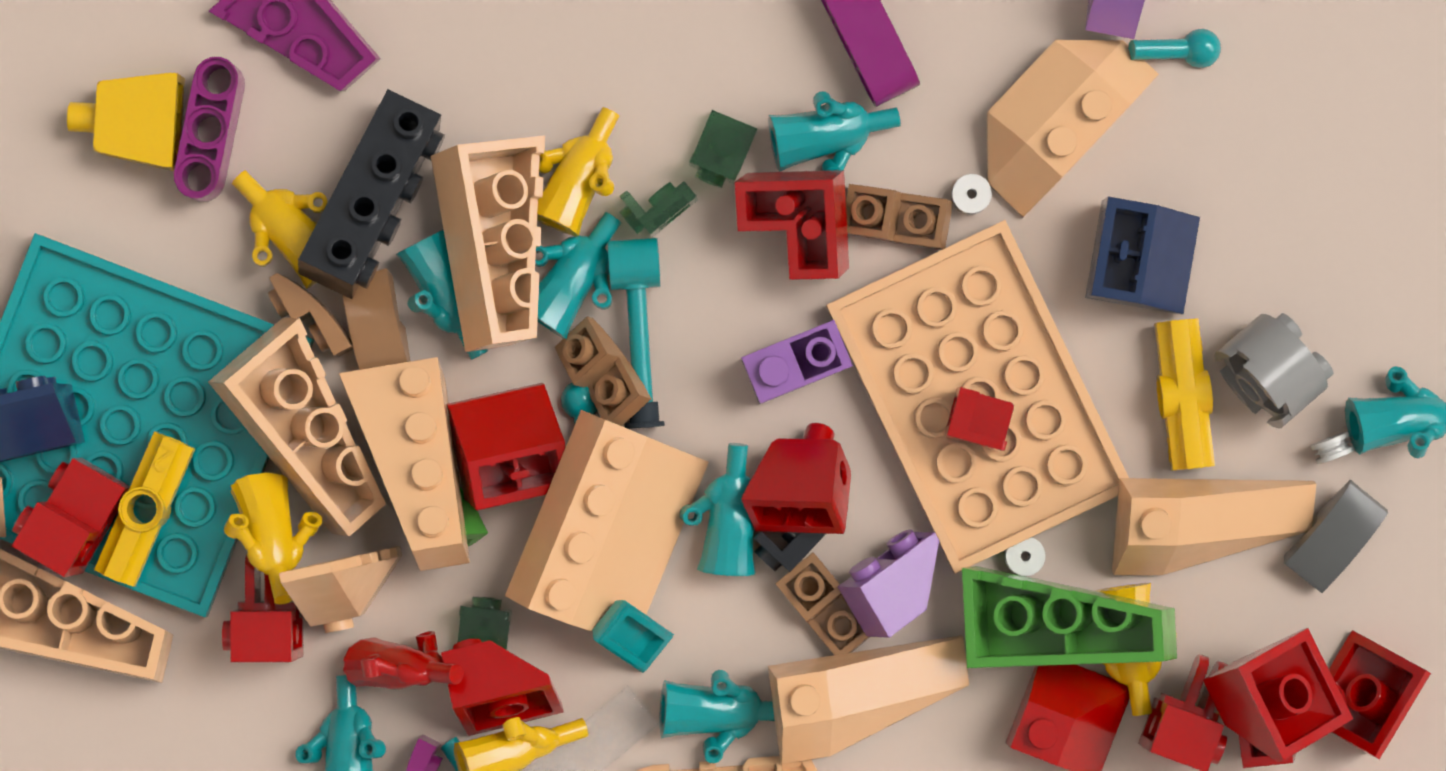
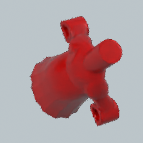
[343,631,464,690]

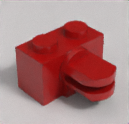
[222,553,304,662]
[1138,654,1228,771]

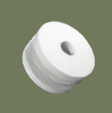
[951,174,992,215]
[1311,431,1355,464]
[1004,537,1045,576]

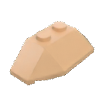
[987,40,1159,217]

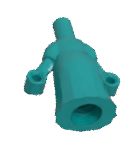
[768,91,901,172]
[535,212,622,339]
[396,229,488,360]
[1345,366,1446,459]
[680,443,756,576]
[659,670,775,763]
[295,675,386,771]

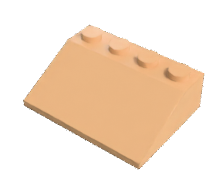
[505,410,709,631]

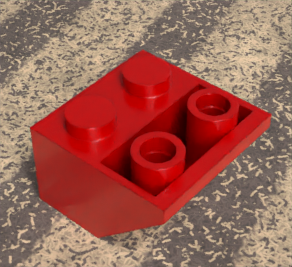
[447,383,566,511]

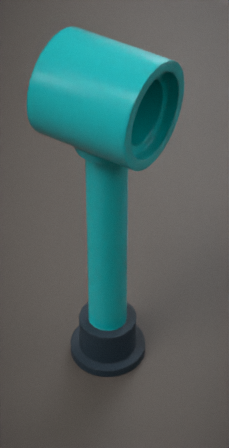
[608,238,665,429]

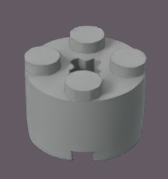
[1214,313,1334,429]

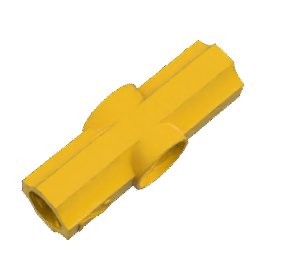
[1154,318,1215,471]
[94,431,196,587]

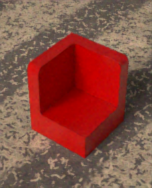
[944,387,1014,451]

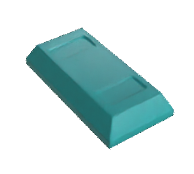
[592,600,674,673]

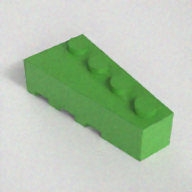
[962,566,1177,668]

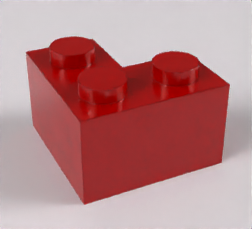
[735,170,849,280]
[12,458,130,577]

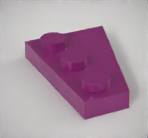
[209,0,381,91]

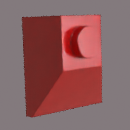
[1203,628,1353,762]
[441,639,564,736]
[1005,664,1130,771]

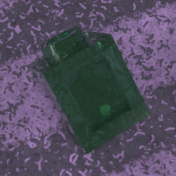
[689,110,758,188]
[619,181,698,238]
[457,596,512,650]

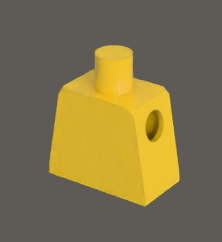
[67,73,185,171]

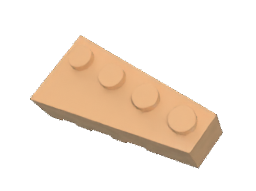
[431,136,545,352]
[208,318,386,537]
[339,357,470,571]
[0,549,174,683]

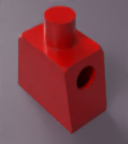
[741,423,851,534]

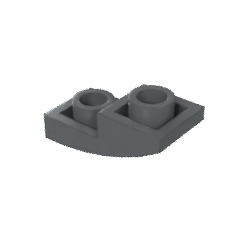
[1284,480,1388,593]

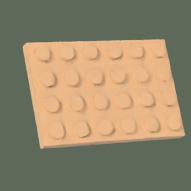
[826,220,1129,574]

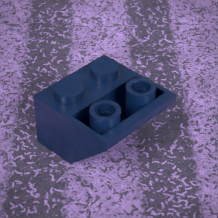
[1085,196,1200,315]
[0,376,85,463]

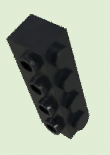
[298,89,445,299]

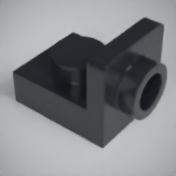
[753,531,827,572]

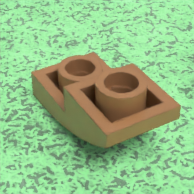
[846,184,953,250]
[342,268,411,370]
[268,273,353,357]
[554,316,652,426]
[775,552,870,655]

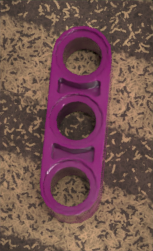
[821,0,920,107]
[174,57,245,202]

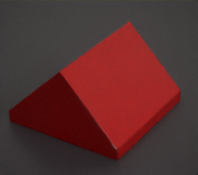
[1329,630,1431,760]

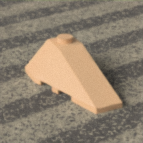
[1112,478,1316,575]
[279,546,402,633]
[768,635,969,764]

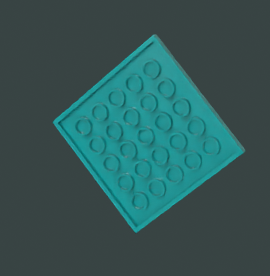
[0,233,315,618]

